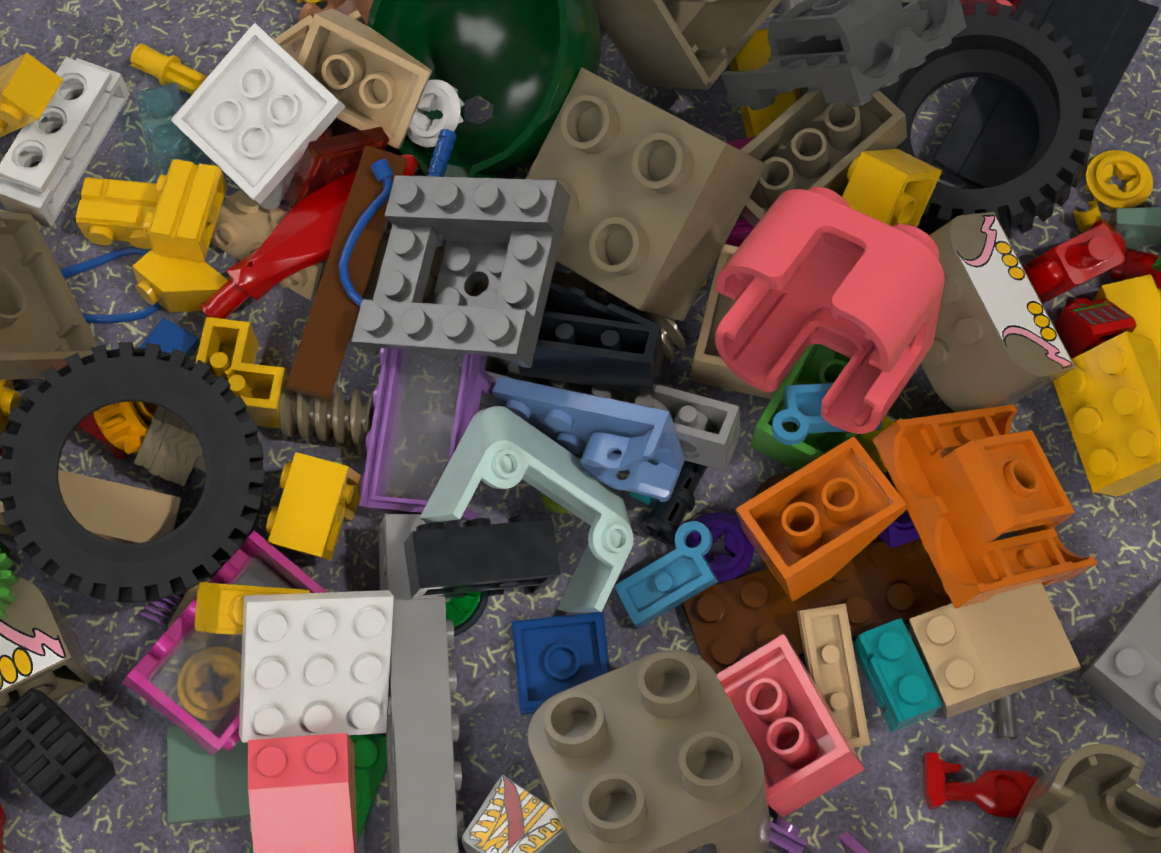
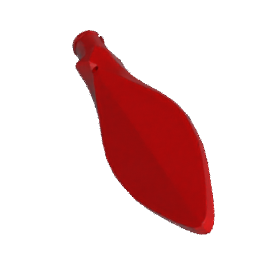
[200,154,418,319]

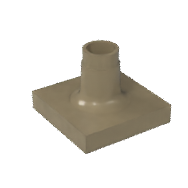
[0,211,99,380]

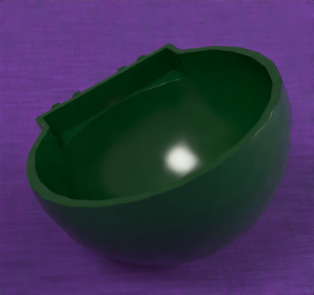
[362,0,601,178]

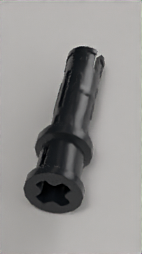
[639,460,708,545]

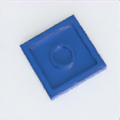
[511,612,610,715]

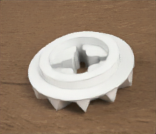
[407,80,465,148]

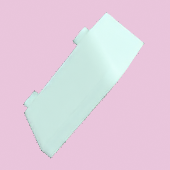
[419,406,633,612]

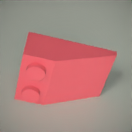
[716,634,865,818]
[248,733,357,853]

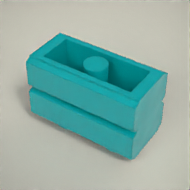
[853,618,943,733]

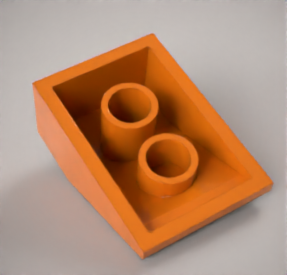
[736,436,908,602]

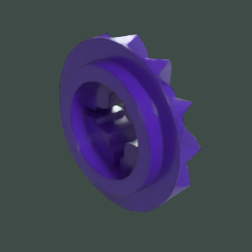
[686,513,754,584]

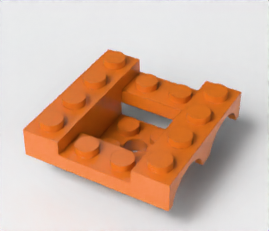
[872,404,1097,609]

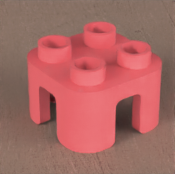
[715,187,945,434]

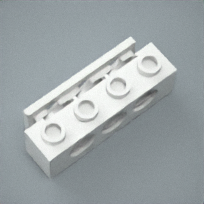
[0,57,130,227]

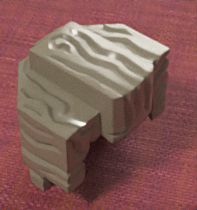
[134,406,206,486]

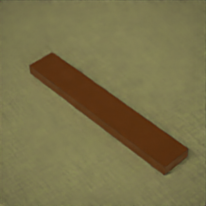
[286,145,408,402]

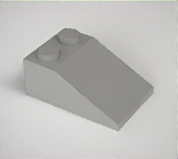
[1080,582,1161,741]

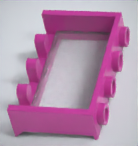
[122,530,327,755]

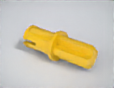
[130,43,208,95]

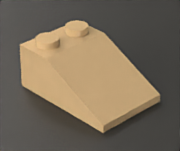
[297,9,432,149]
[909,582,1081,718]

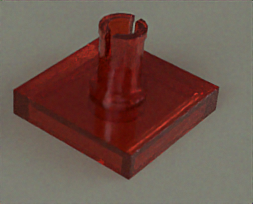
[284,126,390,209]

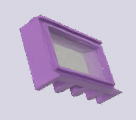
[358,348,496,521]

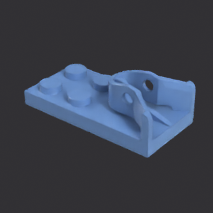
[493,376,685,502]

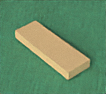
[797,603,870,748]

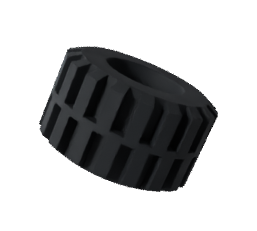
[0,688,116,818]

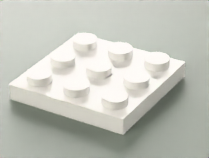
[171,23,346,204]
[239,590,394,743]

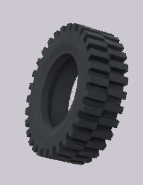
[878,3,1097,239]
[0,342,265,603]

